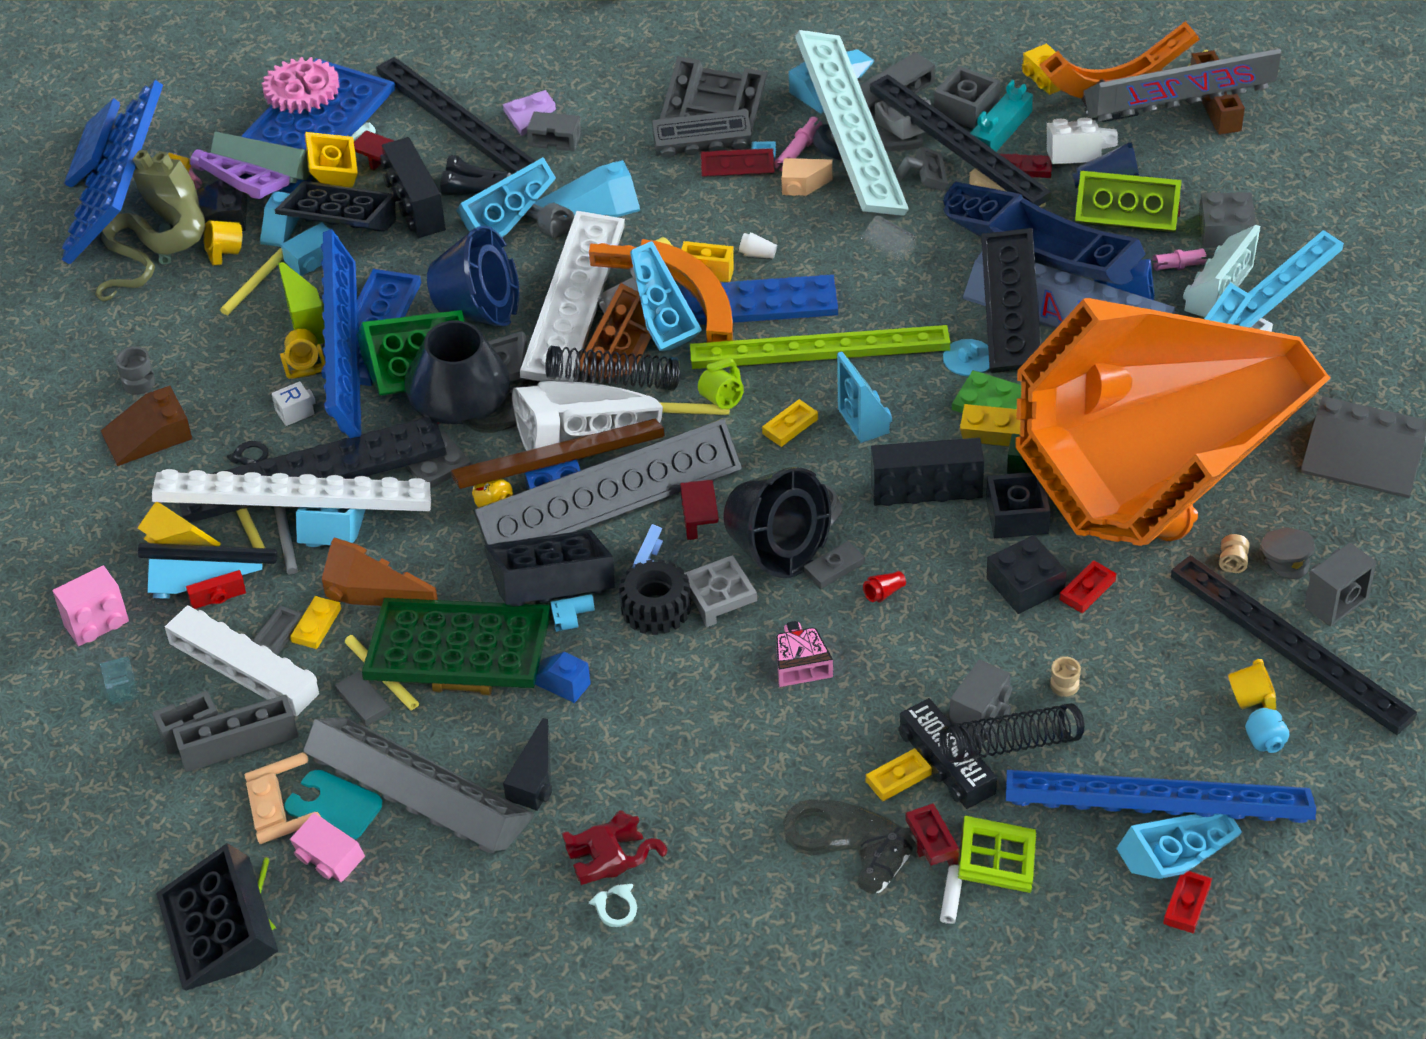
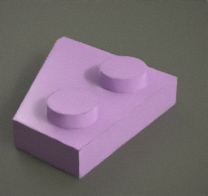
[503,90,556,136]

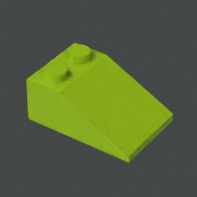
[278,262,325,344]

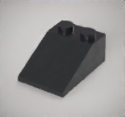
[172,178,248,235]

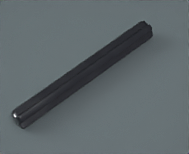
[138,543,277,564]

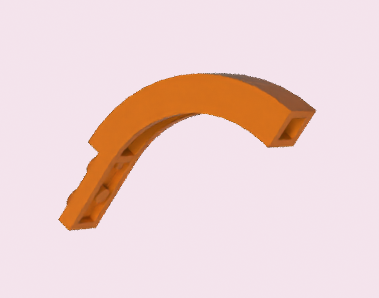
[1039,21,1200,98]
[589,239,733,342]

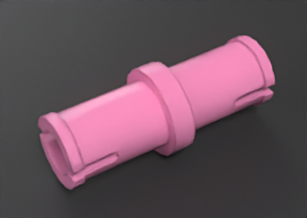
[1153,248,1206,271]

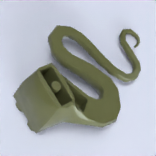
[95,150,206,301]

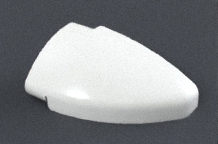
[512,381,663,451]

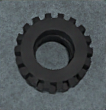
[619,559,691,635]

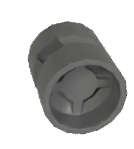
[115,347,156,395]

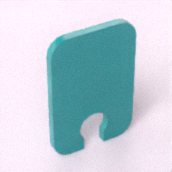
[285,770,383,840]

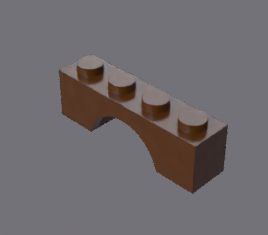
[1190,50,1245,135]

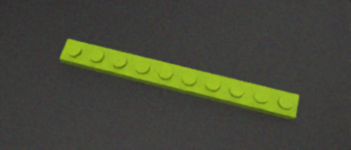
[690,325,950,369]

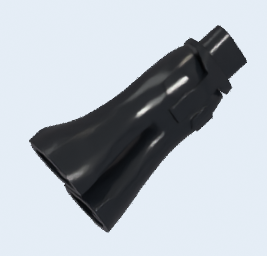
[440,155,512,195]

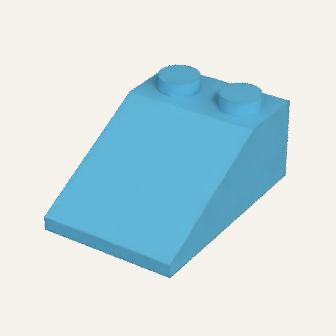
[837,352,892,443]
[296,507,365,547]

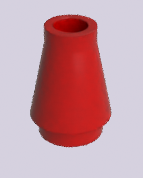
[863,571,906,603]

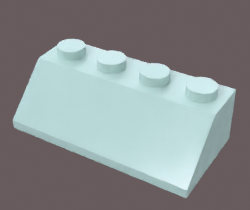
[1183,225,1260,318]

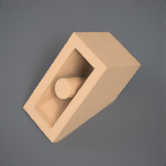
[782,158,833,196]

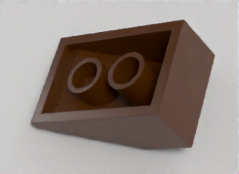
[100,386,192,466]

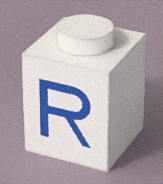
[271,381,316,426]

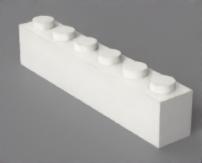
[165,605,319,716]

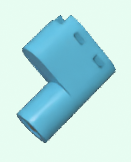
[550,594,595,631]

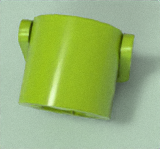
[698,358,744,410]

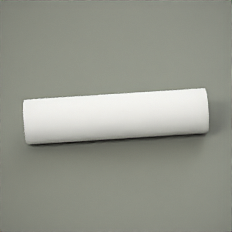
[940,865,962,924]

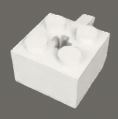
[1047,118,1118,164]

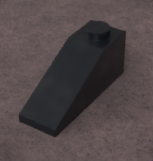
[503,718,552,811]

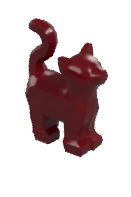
[562,811,668,885]

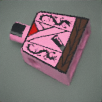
[776,621,833,687]

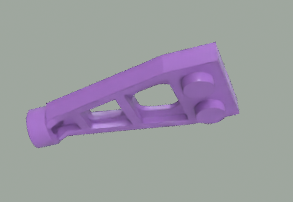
[190,149,290,199]

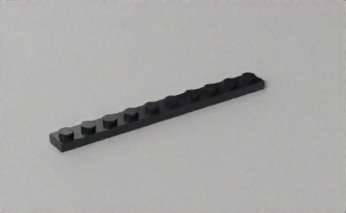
[376,57,535,174]
[870,74,1051,206]
[1171,555,1417,735]

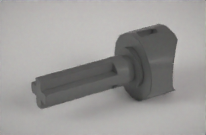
[524,203,575,238]

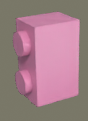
[290,813,365,882]

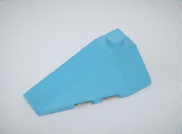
[456,158,556,237]
[534,160,640,217]
[1116,814,1242,879]

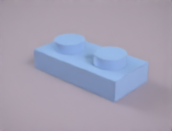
[632,524,663,568]

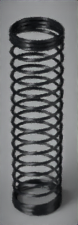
[545,345,680,391]
[939,703,1085,763]

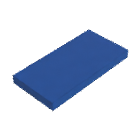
[64,98,120,187]

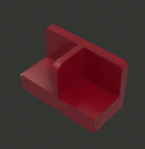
[354,130,395,171]
[680,480,719,540]
[905,803,959,866]

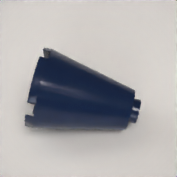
[1073,142,1139,188]

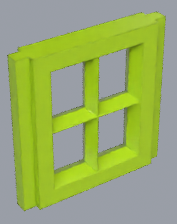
[958,815,1036,893]

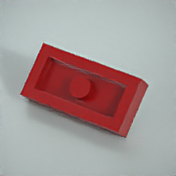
[1059,560,1117,614]
[186,570,246,609]
[1163,871,1212,934]

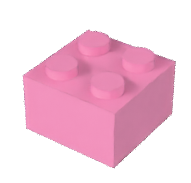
[52,565,129,647]

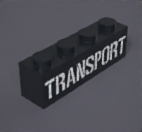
[898,698,997,810]

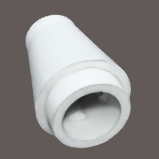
[739,232,777,259]

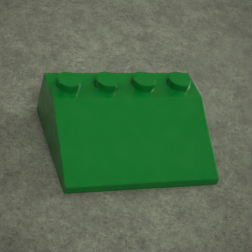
[357,310,465,396]

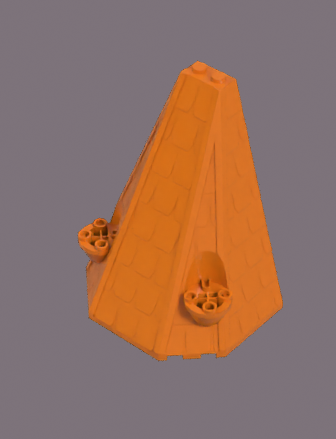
[1016,298,1330,546]

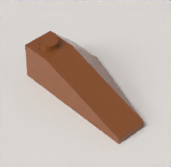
[322,537,438,606]

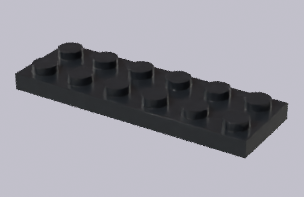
[981,228,1041,373]

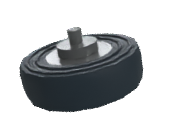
[813,124,842,160]

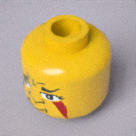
[472,479,513,507]

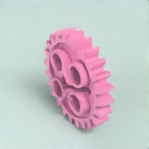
[262,57,339,113]

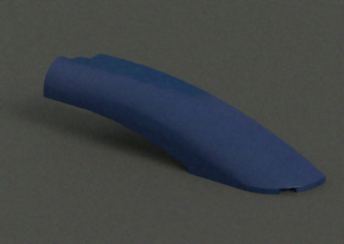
[943,182,1146,285]

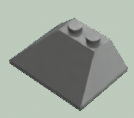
[660,56,768,134]

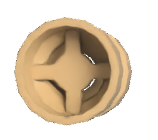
[1219,534,1249,573]
[1050,657,1081,696]

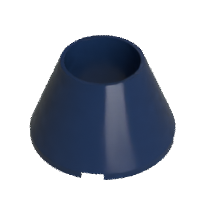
[427,226,520,327]

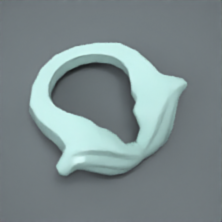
[351,122,376,141]
[589,884,637,927]

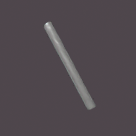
[274,506,298,575]

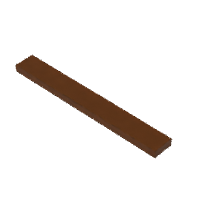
[451,418,665,489]

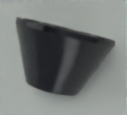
[404,320,510,424]
[723,467,831,578]

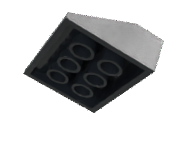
[275,181,396,232]
[484,530,615,606]
[156,843,278,991]

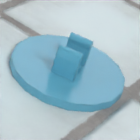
[943,339,990,376]

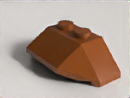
[576,283,651,380]

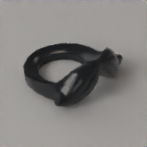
[226,441,268,465]

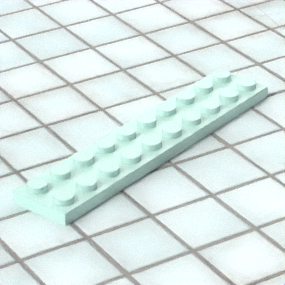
[795,30,909,216]

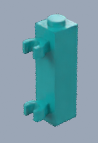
[971,80,1033,152]

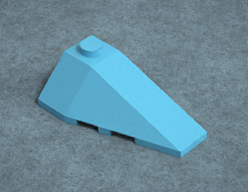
[789,49,873,114]
[630,241,702,351]
[147,558,262,599]

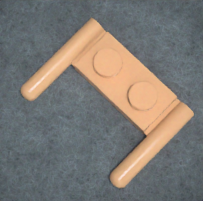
[245,752,321,844]

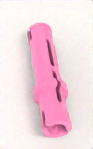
[774,117,823,171]

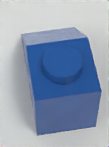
[535,652,591,703]

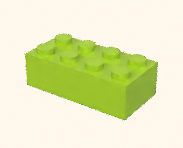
[1075,171,1181,232]

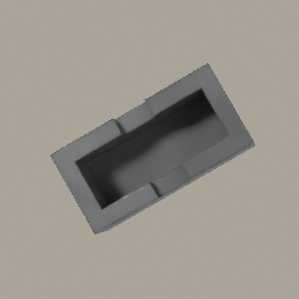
[527,111,582,151]
[152,690,218,755]

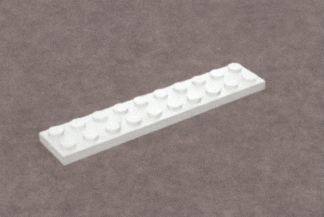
[520,211,625,382]
[152,469,431,511]

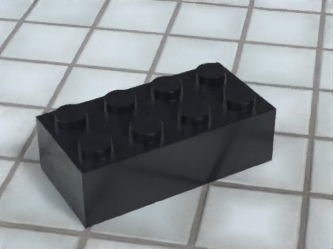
[380,137,446,239]
[871,438,984,506]

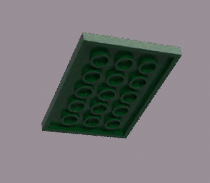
[362,598,551,688]

